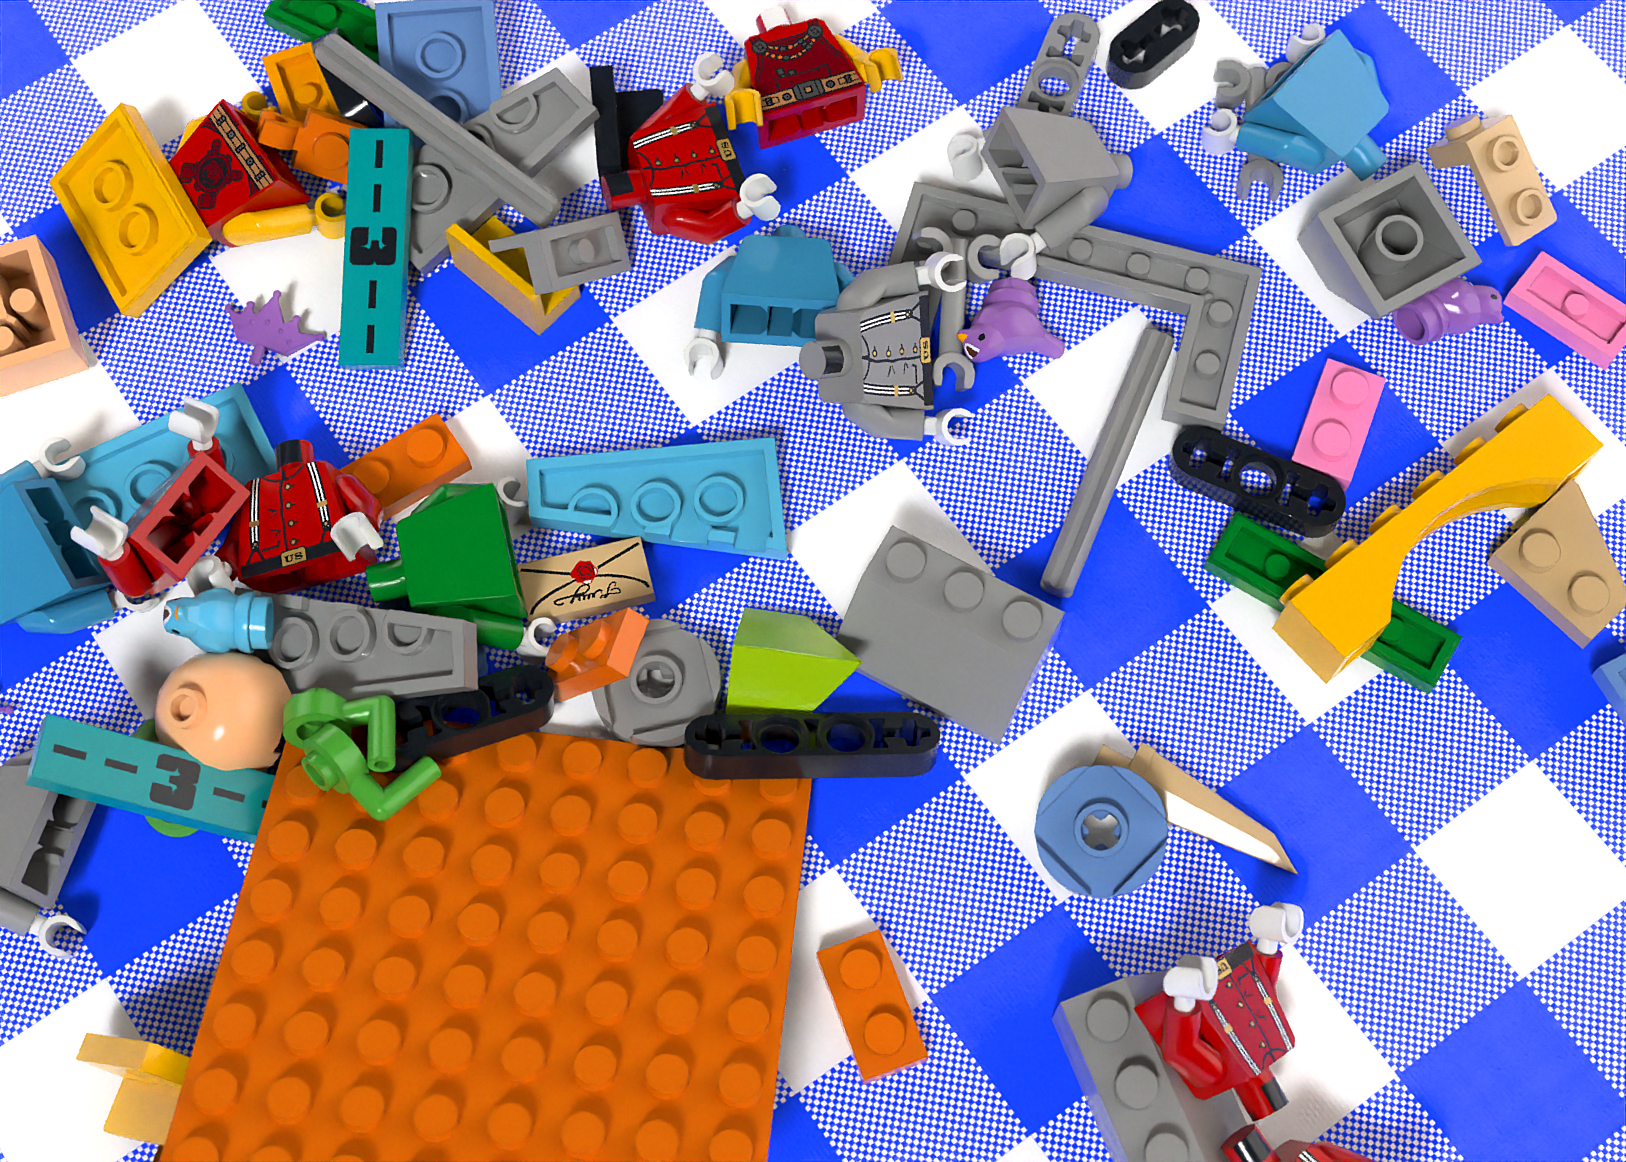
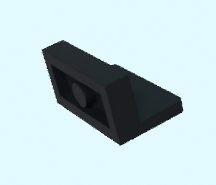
[589,65,664,199]

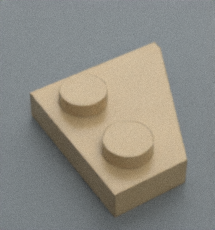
[1486,479,1626,649]

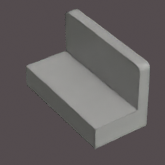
[488,211,632,295]

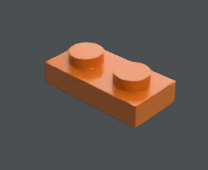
[339,413,472,523]
[545,607,649,702]
[816,929,929,1085]

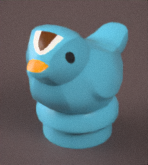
[163,588,274,653]

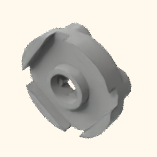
[591,619,722,748]

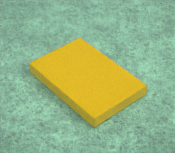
[49,102,213,318]

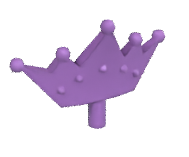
[224,290,325,367]

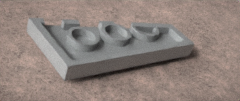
[341,67,600,276]
[234,587,478,701]

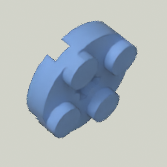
[1034,765,1168,900]

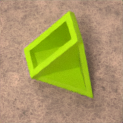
[726,607,863,714]

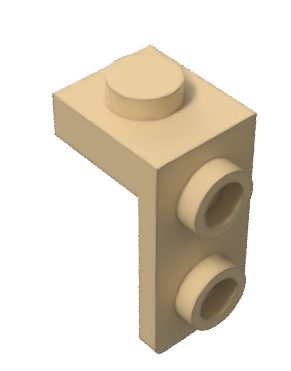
[1426,113,1557,247]

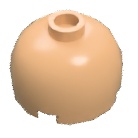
[154,651,292,772]

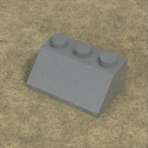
[835,525,1065,746]
[1052,969,1248,1162]

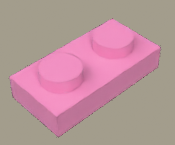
[1503,251,1626,371]
[1290,358,1387,492]

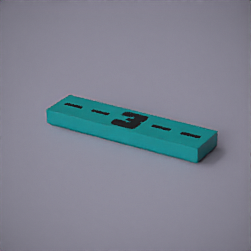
[338,128,414,370]
[25,713,275,844]

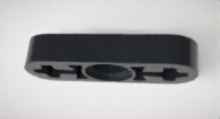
[1168,427,1346,538]
[366,665,555,773]

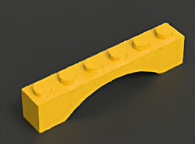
[1272,393,1604,684]

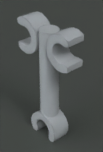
[1213,60,1293,201]
[912,227,1001,392]

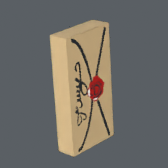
[517,536,656,625]

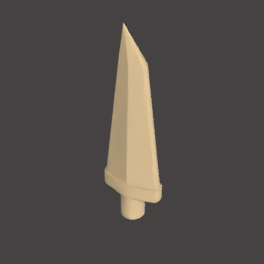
[1092,742,1298,875]

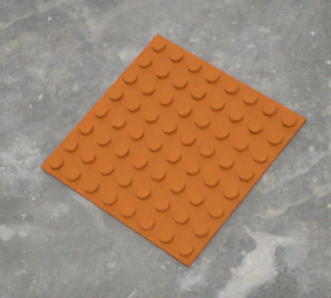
[159,720,812,1162]

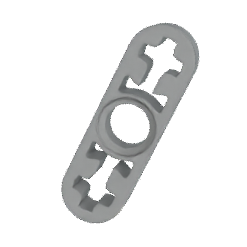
[1016,12,1100,117]

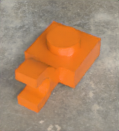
[256,106,367,185]

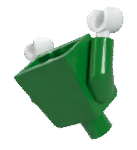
[366,475,556,665]

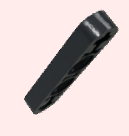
[683,712,940,780]

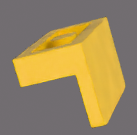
[445,215,581,335]
[75,1033,190,1146]

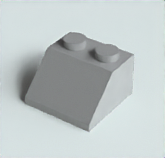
[1297,160,1482,321]

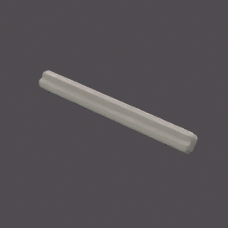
[315,34,561,228]
[1040,328,1174,598]

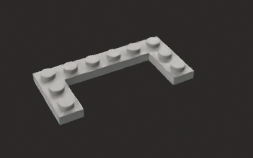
[888,181,1263,434]

